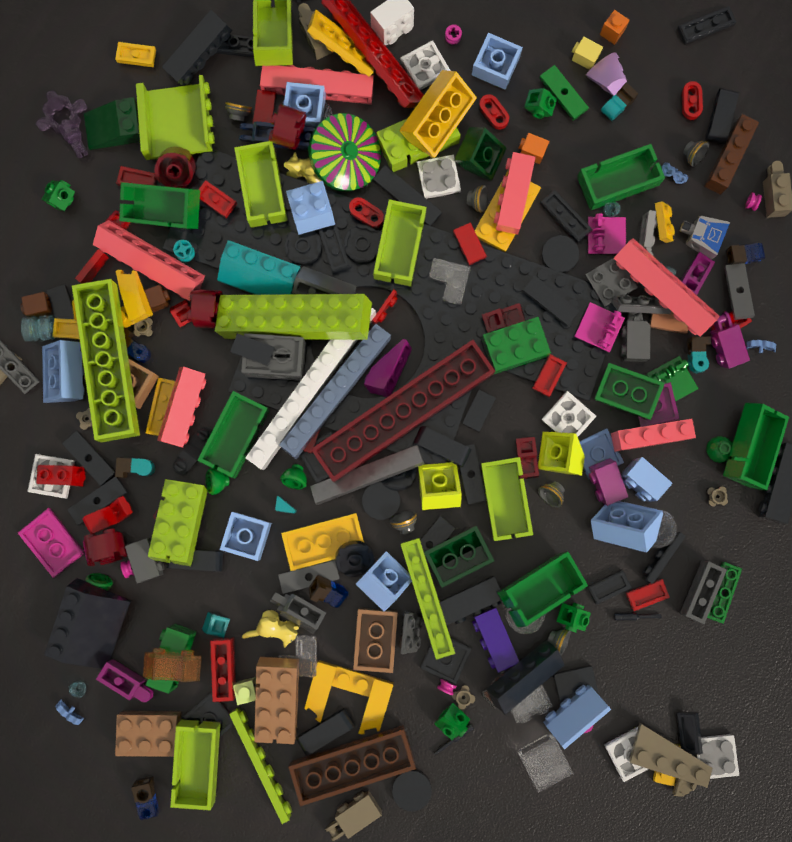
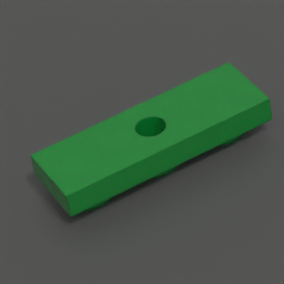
[539,65,589,121]
[707,562,742,624]

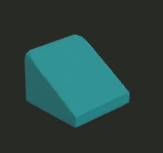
[275,496,297,513]
[202,612,230,638]

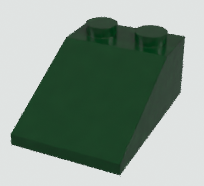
[84,97,140,150]

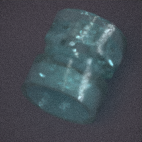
[21,315,55,342]

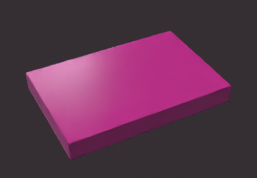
[18,508,85,578]

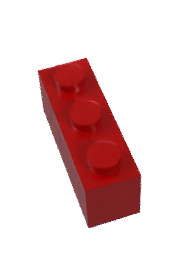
[210,637,236,702]

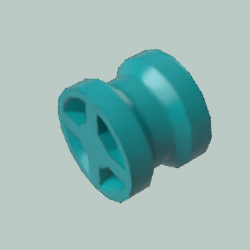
[173,240,195,262]

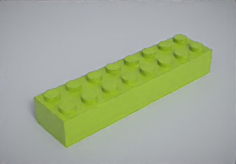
[72,279,140,442]
[215,294,372,340]

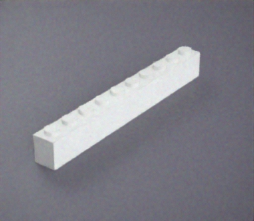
[245,308,376,470]

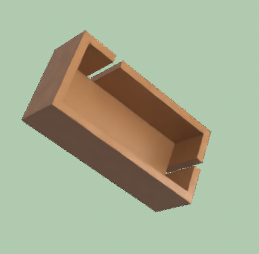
[254,657,299,744]

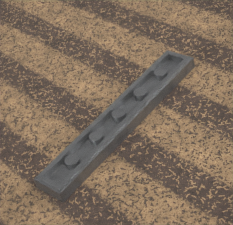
[310,445,424,505]

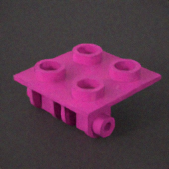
[588,213,626,254]
[574,302,625,352]

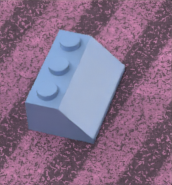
[42,340,84,403]
[591,501,663,552]
[543,684,611,749]

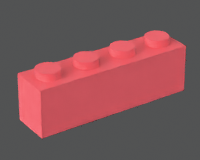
[494,152,535,235]
[157,367,206,447]
[611,419,696,452]

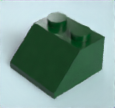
[454,127,507,181]

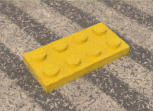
[307,10,374,77]
[475,171,541,253]
[281,513,364,571]

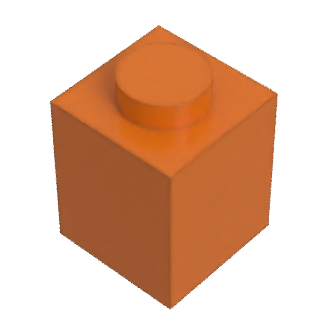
[600,10,630,45]
[518,133,549,164]

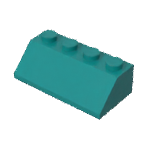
[217,240,301,295]

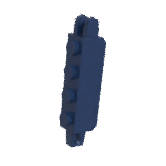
[239,121,315,151]

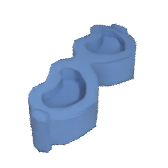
[662,162,688,184]
[746,340,776,353]
[55,699,84,725]

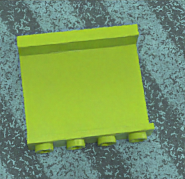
[136,75,215,160]

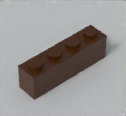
[704,114,759,195]

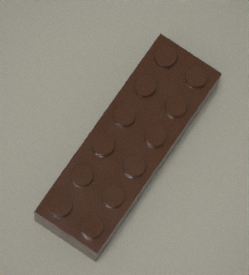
[289,725,416,806]

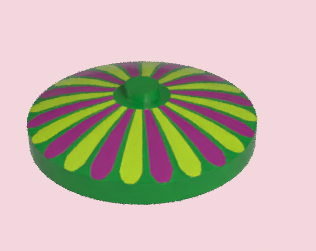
[308,113,381,191]

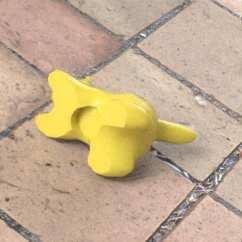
[284,152,321,184]
[242,610,300,648]

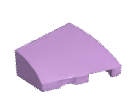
[586,52,627,96]

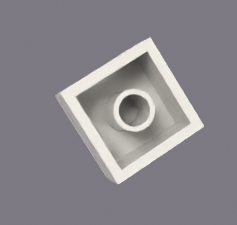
[370,0,414,46]

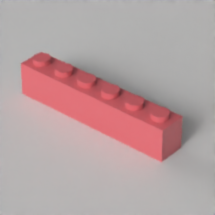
[260,65,374,105]
[93,220,205,301]
[614,238,720,337]

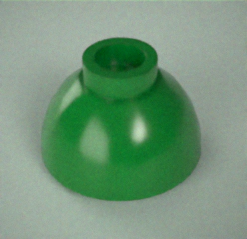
[706,436,733,463]
[280,464,307,490]
[205,468,229,495]
[85,573,113,591]

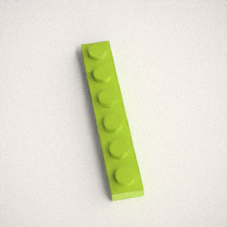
[401,538,455,660]
[229,707,292,824]

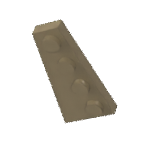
[629,723,713,788]

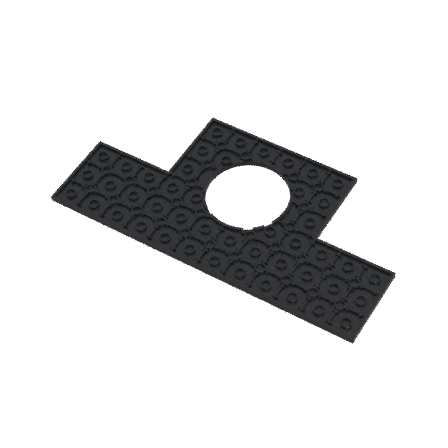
[163,149,617,464]

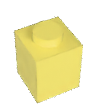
[572,37,603,70]

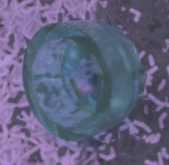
[604,201,621,217]
[68,681,86,698]

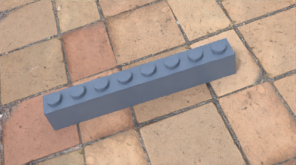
[279,324,391,459]

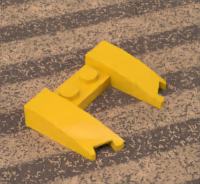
[72,270,153,328]
[304,660,393,735]

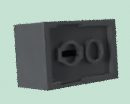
[241,333,306,381]

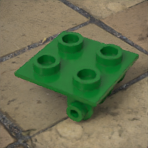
[647,356,698,401]

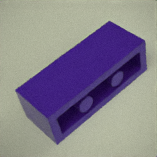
[472,607,519,673]

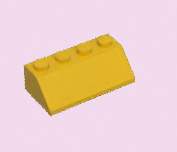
[399,70,477,158]

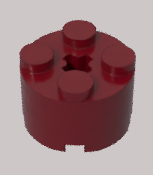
[268,104,306,150]
[154,147,196,188]
[188,289,223,329]
[83,529,127,566]

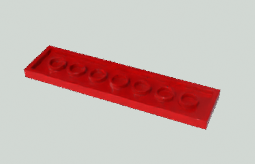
[321,0,424,108]

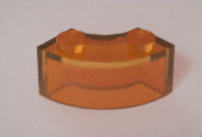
[143,648,202,682]

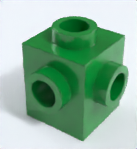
[525,88,557,119]
[41,180,75,211]
[556,602,591,633]
[434,703,470,740]

